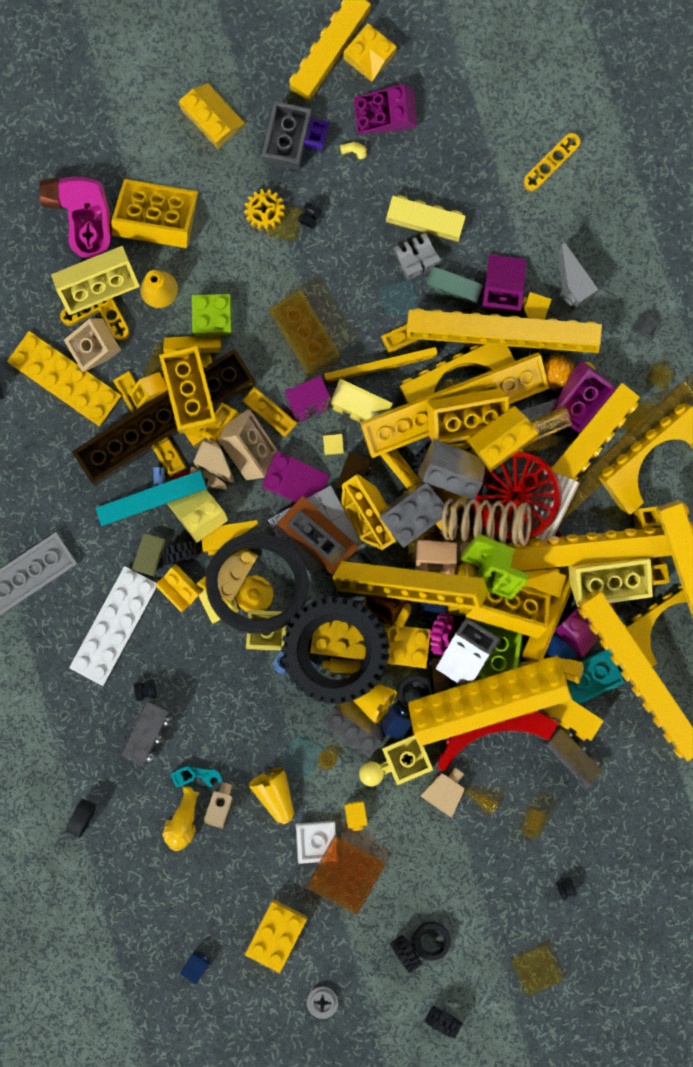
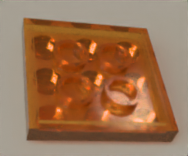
[306,835,386,915]

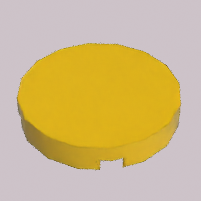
[235,575,273,612]

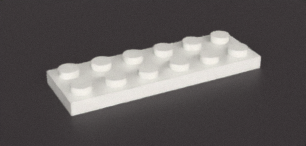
[69,566,157,686]

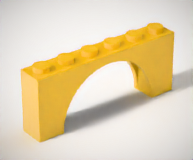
[399,344,515,404]
[598,403,693,515]
[623,585,687,667]

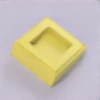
[323,434,344,455]

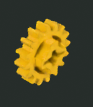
[244,189,285,231]

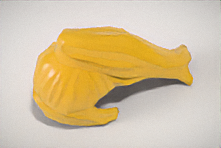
[162,786,200,851]

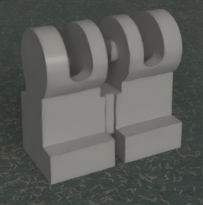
[393,233,441,281]

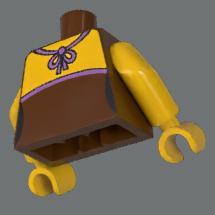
[362,595,411,642]

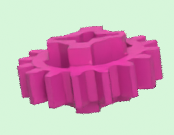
[429,613,456,655]

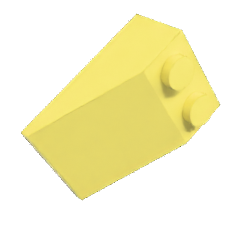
[167,490,228,542]

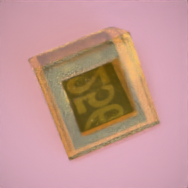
[645,363,674,390]

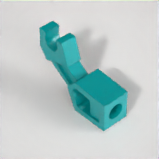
[170,765,223,788]

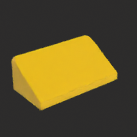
[200,403,239,446]

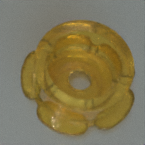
[317,750,337,770]

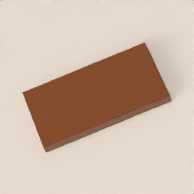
[276,495,359,575]

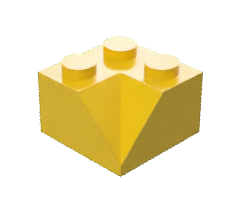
[344,23,397,82]

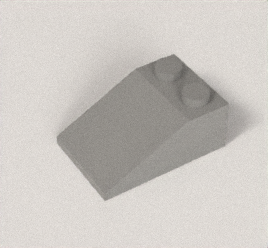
[557,243,598,310]

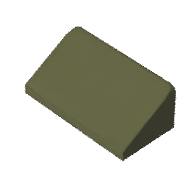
[132,533,166,576]

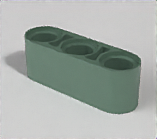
[425,267,483,305]

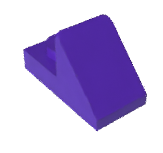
[304,119,330,152]

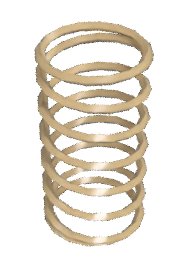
[442,498,531,546]

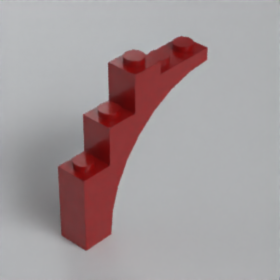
[437,710,560,771]

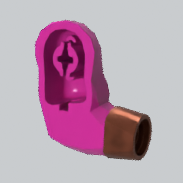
[39,176,111,258]

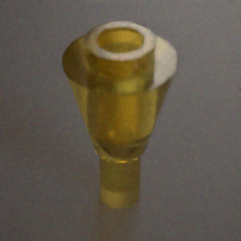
[465,787,500,815]

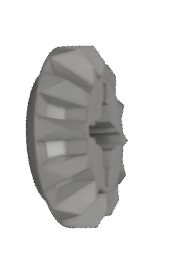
[307,986,338,1019]

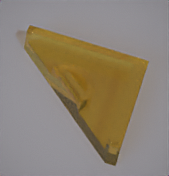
[141,342,165,379]

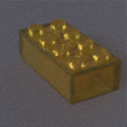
[268,290,340,377]

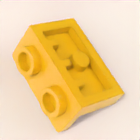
[155,564,203,612]

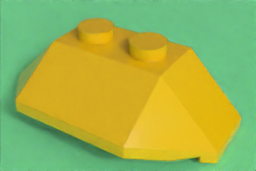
[341,474,398,550]

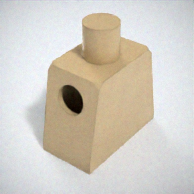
[420,768,465,817]
[204,782,233,829]

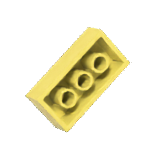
[51,246,140,315]

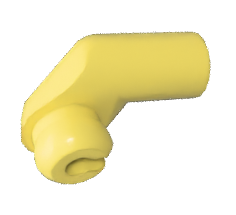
[340,142,367,159]

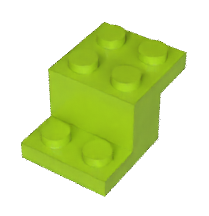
[461,534,529,599]

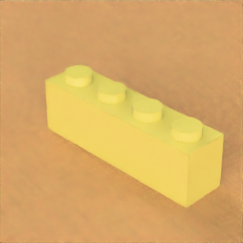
[386,195,466,242]

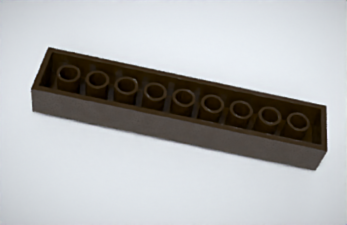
[72,348,256,486]

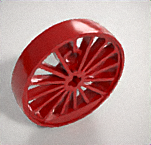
[473,452,562,540]

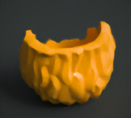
[543,353,576,392]

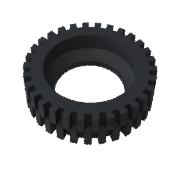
[281,597,390,704]

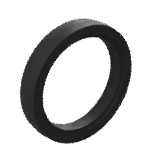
[205,533,308,634]

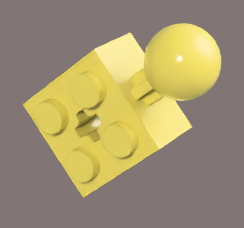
[359,734,433,786]

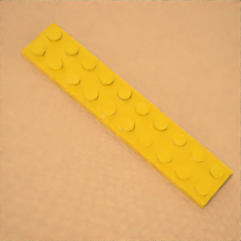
[360,353,549,458]

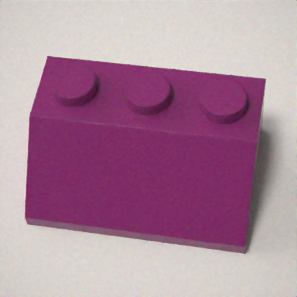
[555,603,616,658]

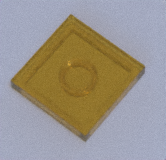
[511,944,563,997]

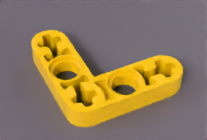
[60,298,130,341]

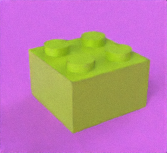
[192,294,232,336]

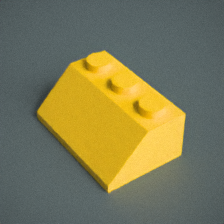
[178,83,246,149]
[467,406,539,472]

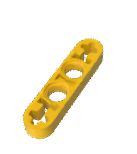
[523,133,580,191]

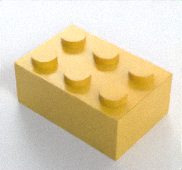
[245,899,307,973]

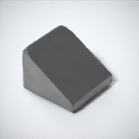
[632,313,661,340]

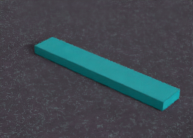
[96,470,208,526]

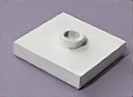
[296,820,337,864]

